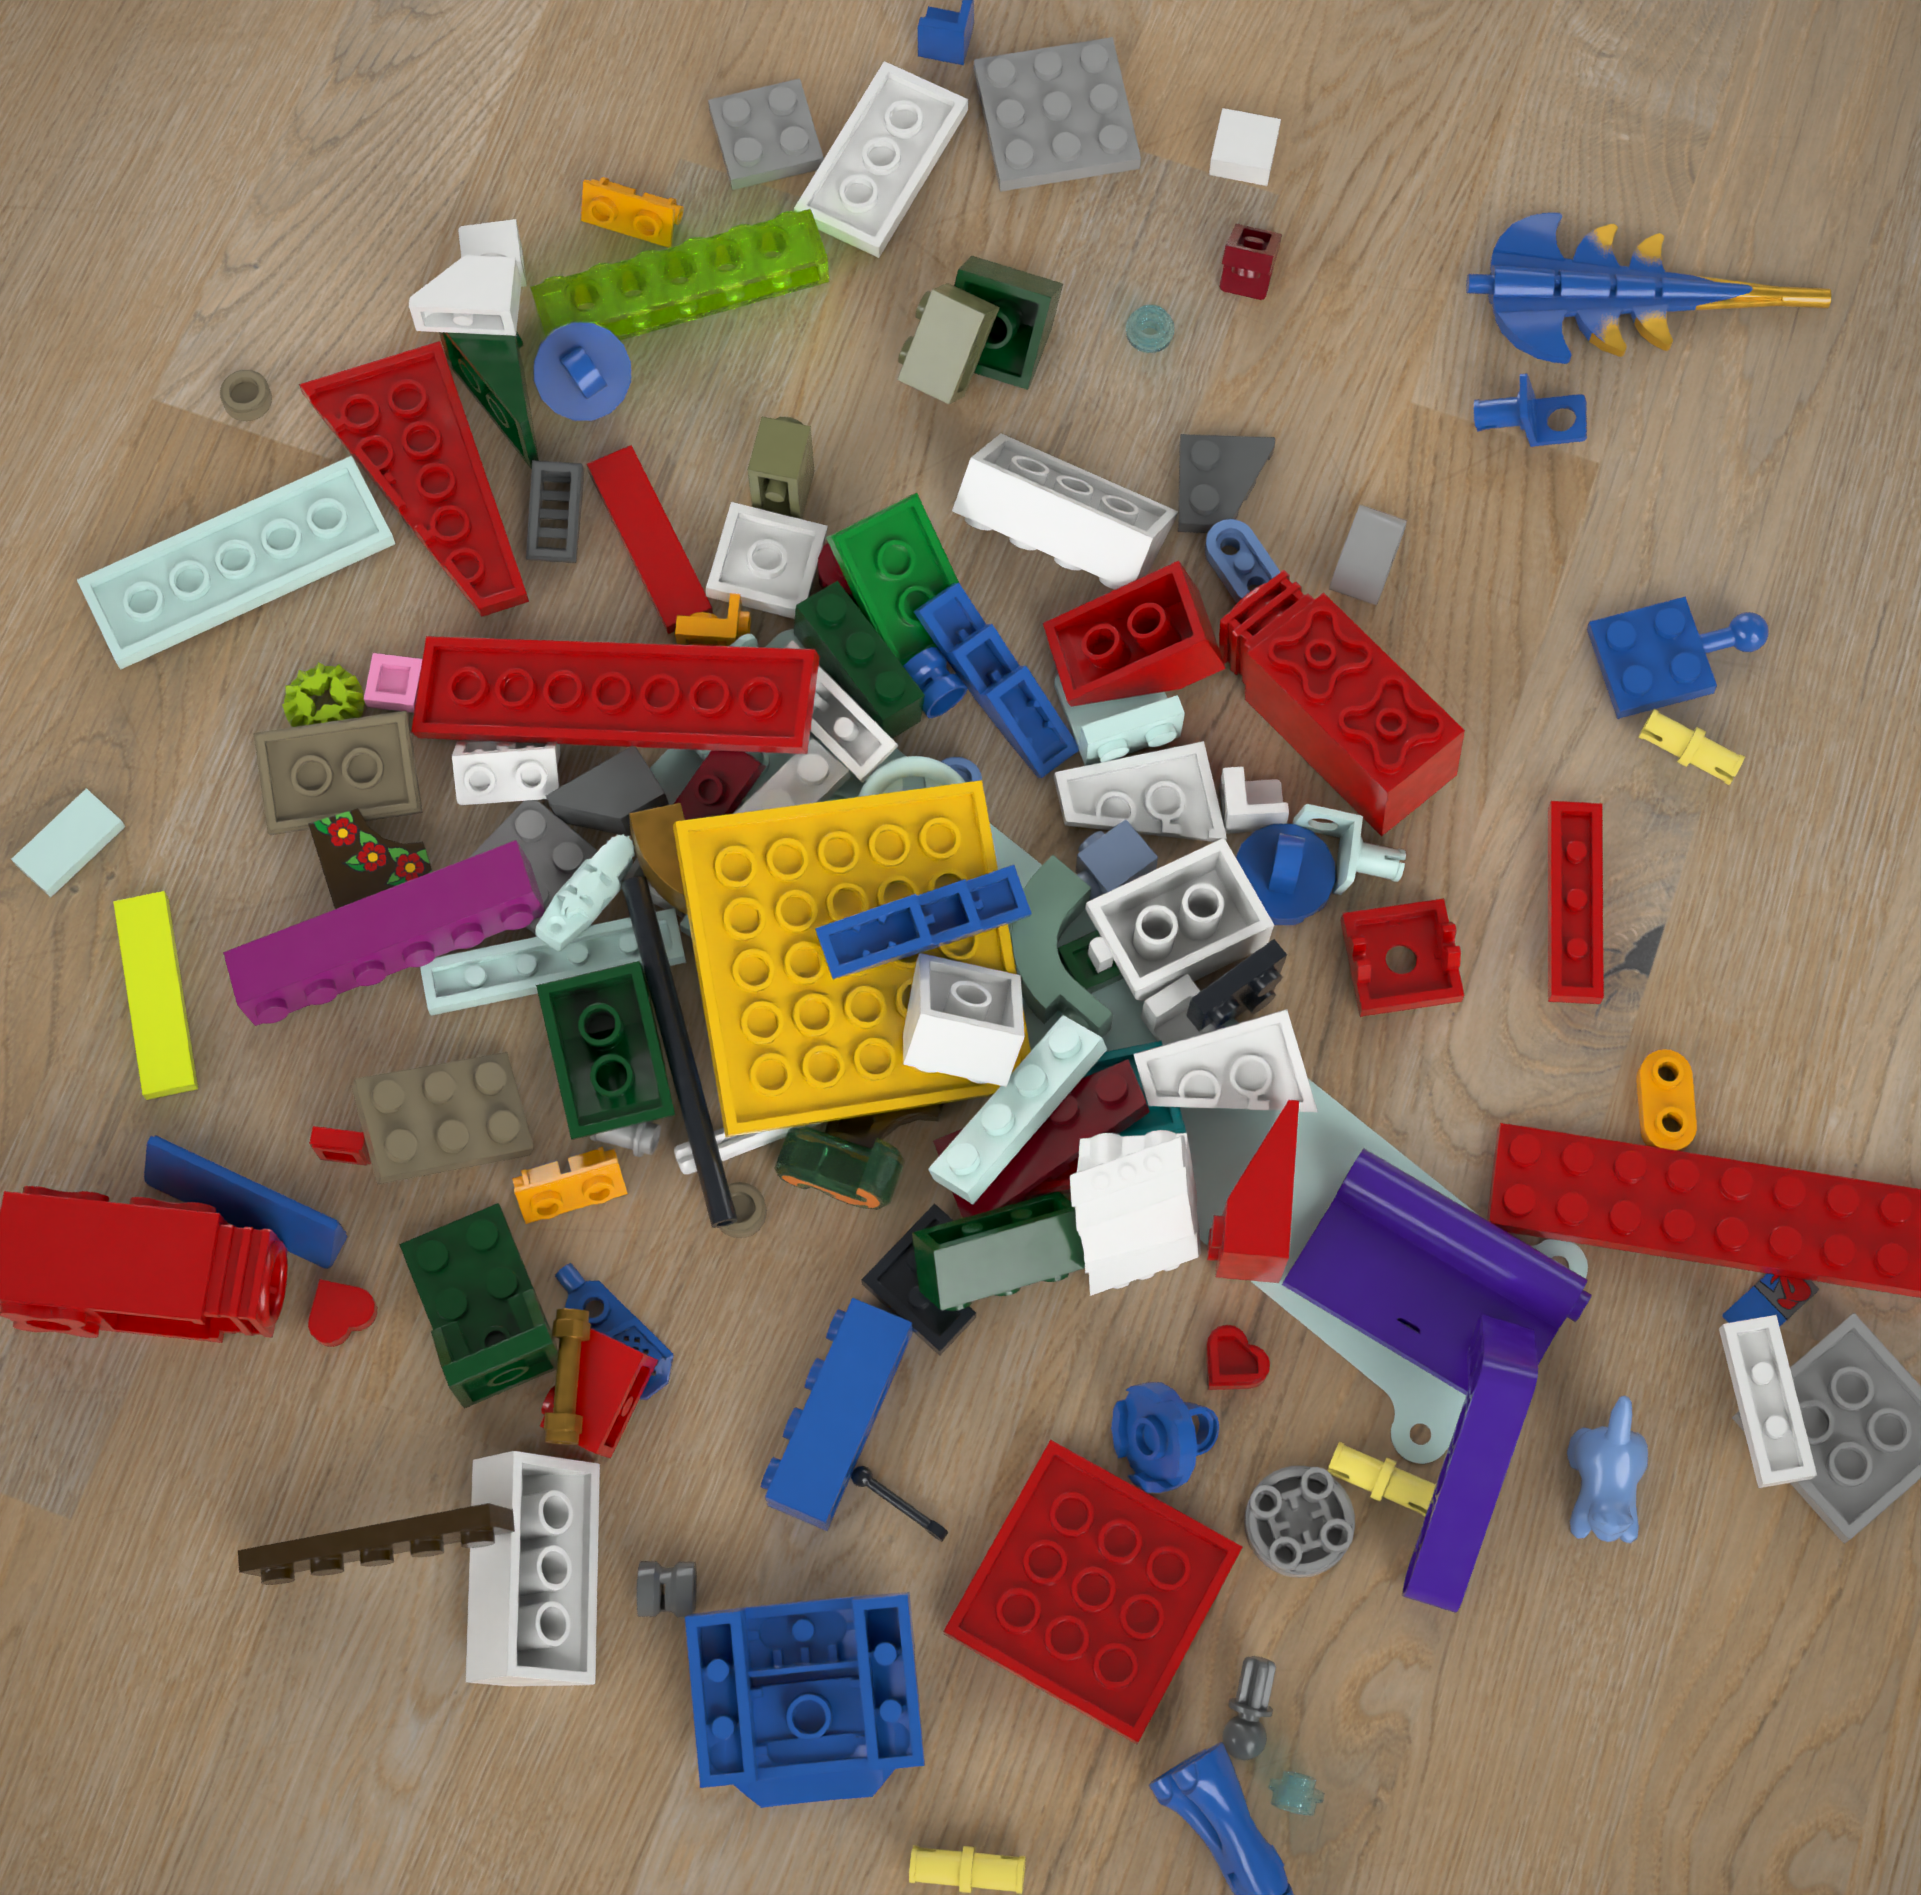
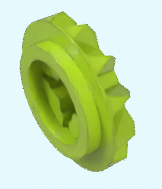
[282,662,365,727]

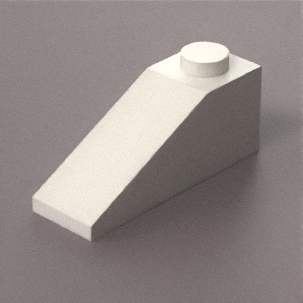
[785,640,899,782]

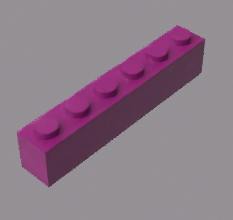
[223,840,546,1026]

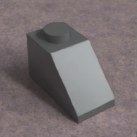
[546,746,669,836]

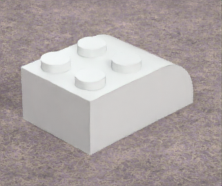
[1085,838,1274,1001]

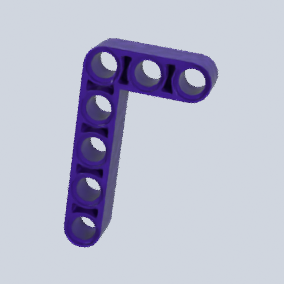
[1402,1313,1538,1613]

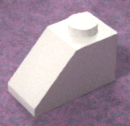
[409,252,521,336]

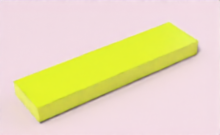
[113,891,198,1100]

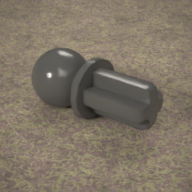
[1222,1656,1276,1760]

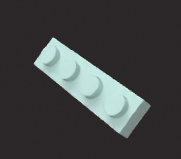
[928,1015,1107,1204]

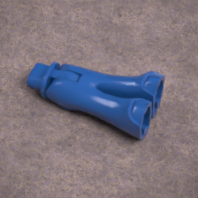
[1149,1742,1294,1895]

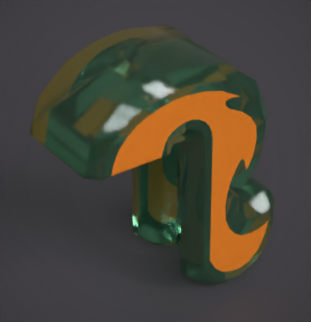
[774,1126,905,1210]

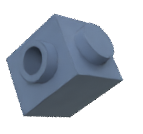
[1075,819,1158,900]

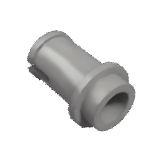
[590,1121,661,1157]

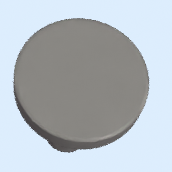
[1244,1466,1355,1578]

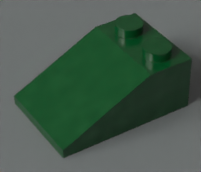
[439,321,539,469]
[536,961,676,1140]

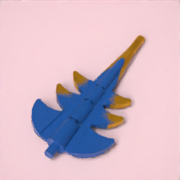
[1466,213,1831,364]

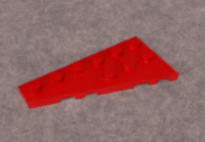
[299,341,529,617]

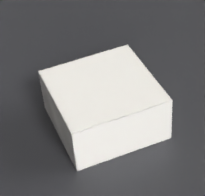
[1209,108,1281,186]

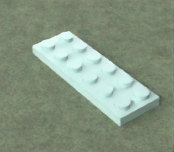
[77,456,395,670]

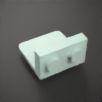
[1054,674,1185,766]

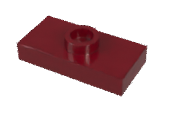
[673,750,767,820]

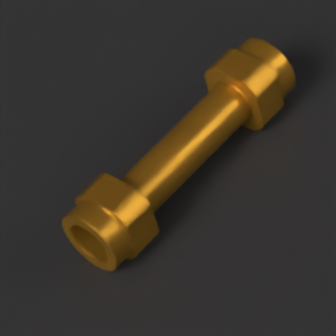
[544,1308,591,1445]

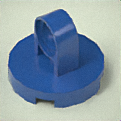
[533,322,631,421]
[1236,824,1335,925]
[1111,1382,1219,1493]

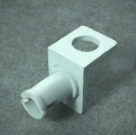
[1293,804,1406,895]

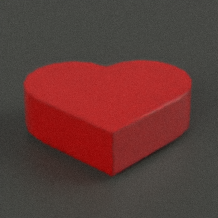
[308,1279,378,1347]
[1206,1324,1270,1390]

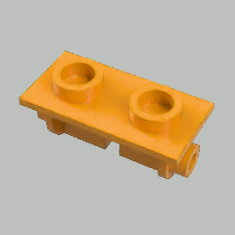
[581,177,684,248]
[512,1146,628,1224]

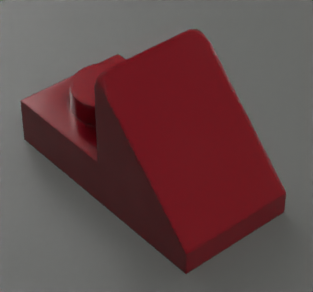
[1219,224,1282,300]

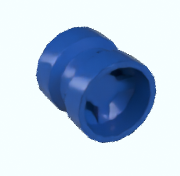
[903,647,968,718]

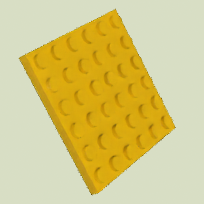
[673,780,1031,1138]

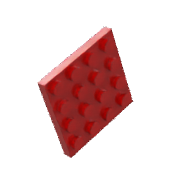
[943,1439,1243,1745]

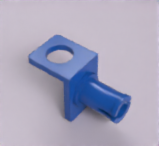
[1473,373,1587,447]

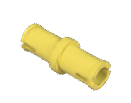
[1638,709,1745,785]
[1327,1441,1436,1517]
[909,1845,1026,1894]

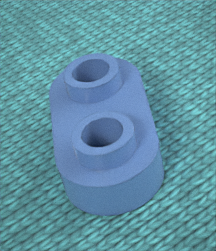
[1205,519,1280,603]

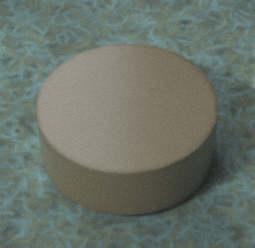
[220,370,272,421]
[719,1182,767,1238]

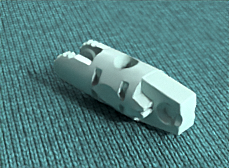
[535,834,635,952]

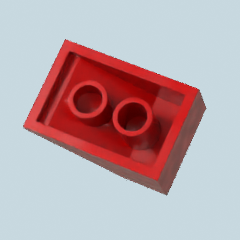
[1043,560,1226,707]
[1207,1100,1299,1283]

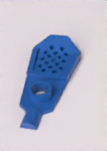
[555,1263,674,1400]

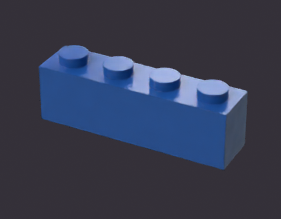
[761,1298,913,1531]

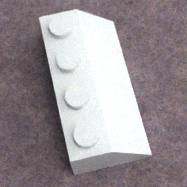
[952,433,1178,589]
[466,1451,600,1686]

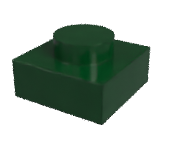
[1058,930,1124,994]

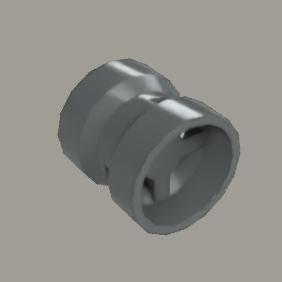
[637,1561,697,1618]

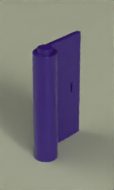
[1282,1148,1592,1395]

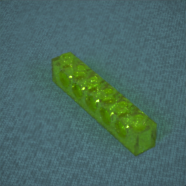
[530,209,830,341]

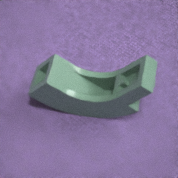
[1011,855,1113,1038]

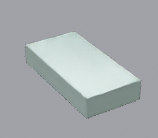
[11,788,125,898]

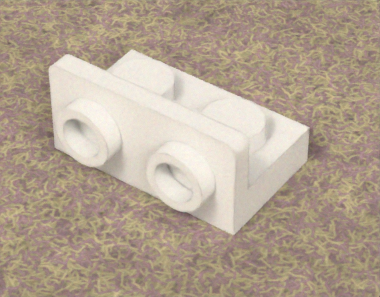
[452,740,561,805]

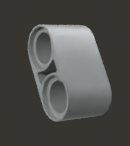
[1329,505,1407,606]

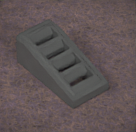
[526,460,584,563]

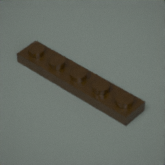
[238,1503,515,1585]

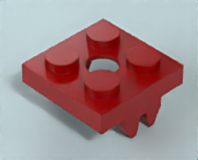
[1340,898,1465,1017]

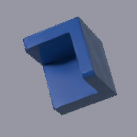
[917,0,974,65]

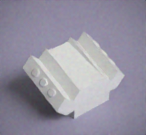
[1070,1130,1201,1296]

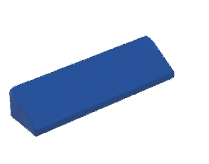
[144,1135,348,1269]

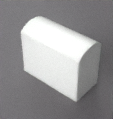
[1088,937,1113,973]

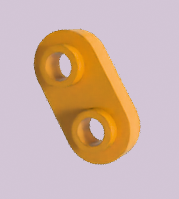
[1636,1049,1697,1151]

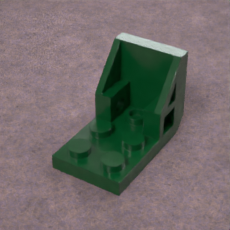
[399,1203,559,1409]

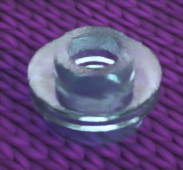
[1126,305,1174,353]
[1268,1771,1325,1816]

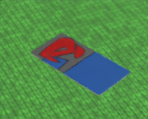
[1722,1274,1819,1327]

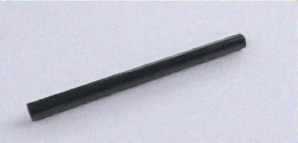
[621,876,737,1228]

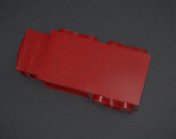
[1219,570,1465,837]
[0,1186,288,1343]

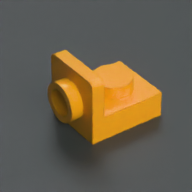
[675,593,751,646]

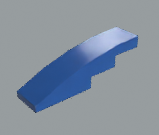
[913,582,1079,778]
[815,865,1032,980]

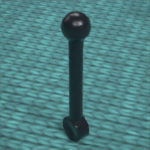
[851,1466,949,1542]

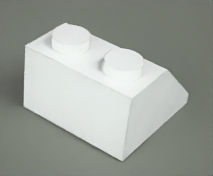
[903,953,1025,1087]

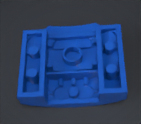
[685,1592,925,1808]

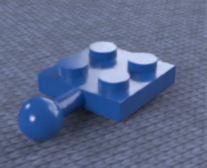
[1587,596,1769,719]

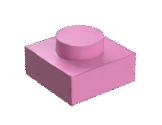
[364,653,422,713]

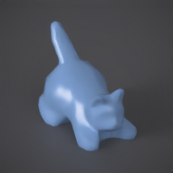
[1567,1396,1648,1543]

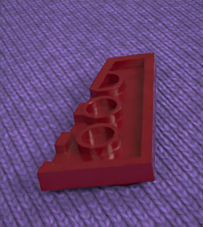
[933,1060,1150,1218]

